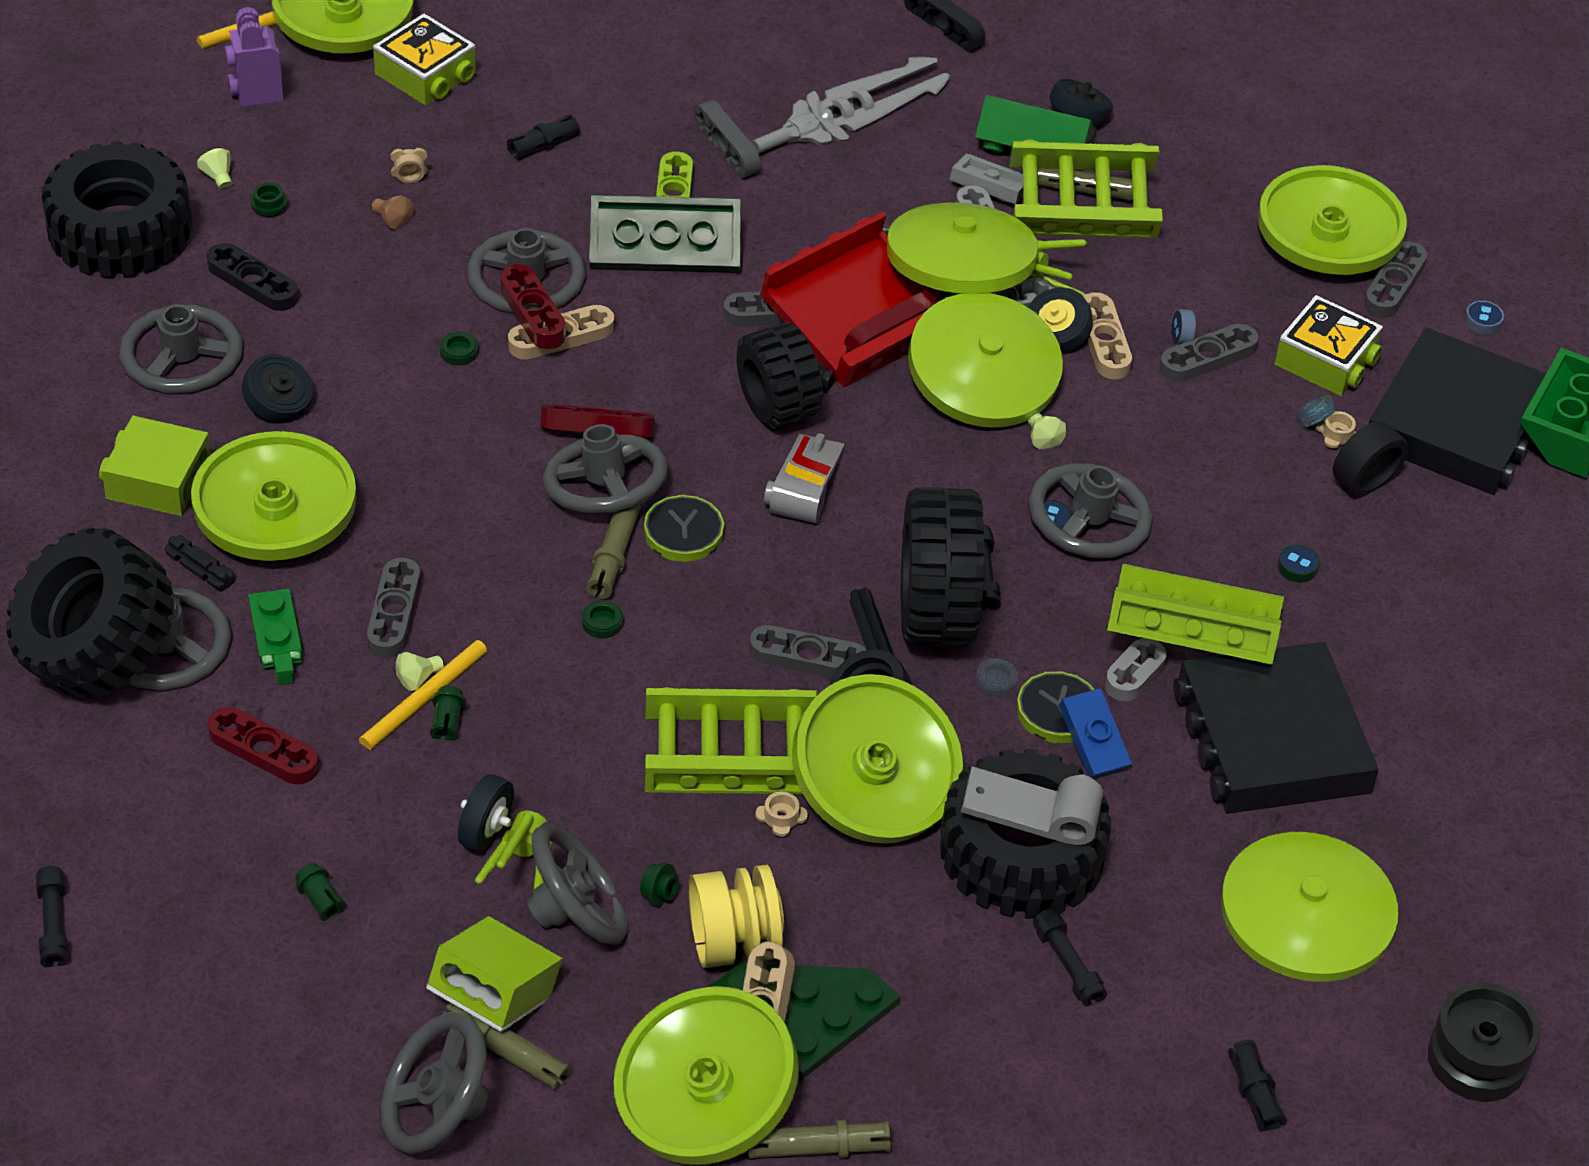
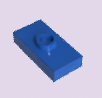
[1059,688,1132,779]

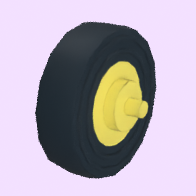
[1028,287,1093,353]

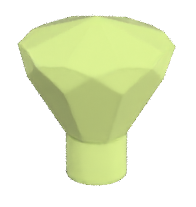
[197,148,233,190]
[1027,413,1066,450]
[396,652,444,691]

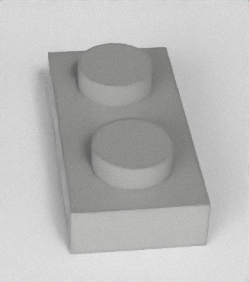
[950,153,1023,204]

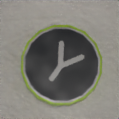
[643,495,724,562]
[1016,671,1094,743]

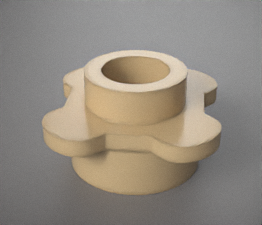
[391,148,427,183]
[1316,411,1356,448]
[755,792,808,837]

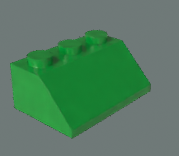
[975,95,1097,153]
[1520,348,1589,478]

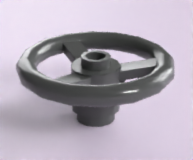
[466,228,586,314]
[119,304,243,394]
[542,424,669,513]
[1028,463,1153,558]
[128,587,232,691]
[527,823,629,945]
[380,1011,488,1154]

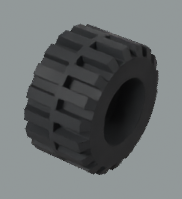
[737,322,823,429]

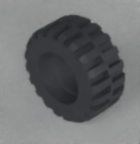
[42,141,192,278]
[900,487,984,647]
[6,528,174,698]
[939,749,1111,918]

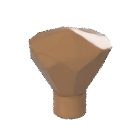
[372,195,414,230]

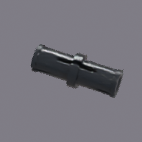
[506,114,580,161]
[1228,1040,1287,1132]

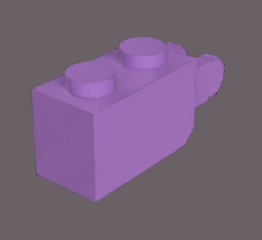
[225,7,283,107]

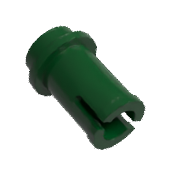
[430,686,466,741]
[295,863,346,921]

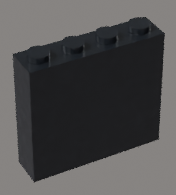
[1369,327,1546,496]
[1173,642,1379,814]

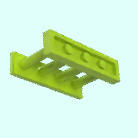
[1009,140,1163,238]
[1107,564,1284,664]
[645,687,817,794]

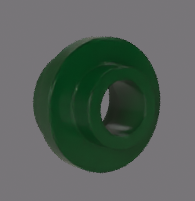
[250,182,288,216]
[640,862,679,907]

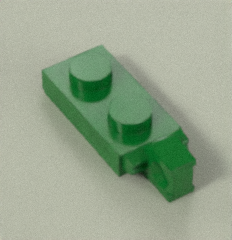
[248,588,302,686]

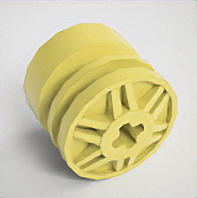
[689,865,784,968]

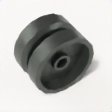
[1428,982,1540,1102]

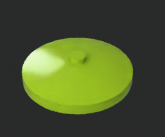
[272,0,413,53]
[1258,165,1407,275]
[887,202,1038,294]
[908,293,1063,428]
[191,431,357,561]
[792,674,963,843]
[1221,832,1398,982]
[614,987,799,1165]

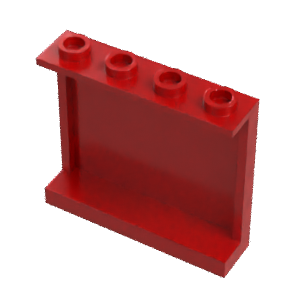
[760,211,944,387]

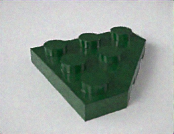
[709,962,901,1080]

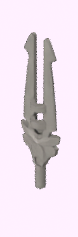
[751,57,949,154]

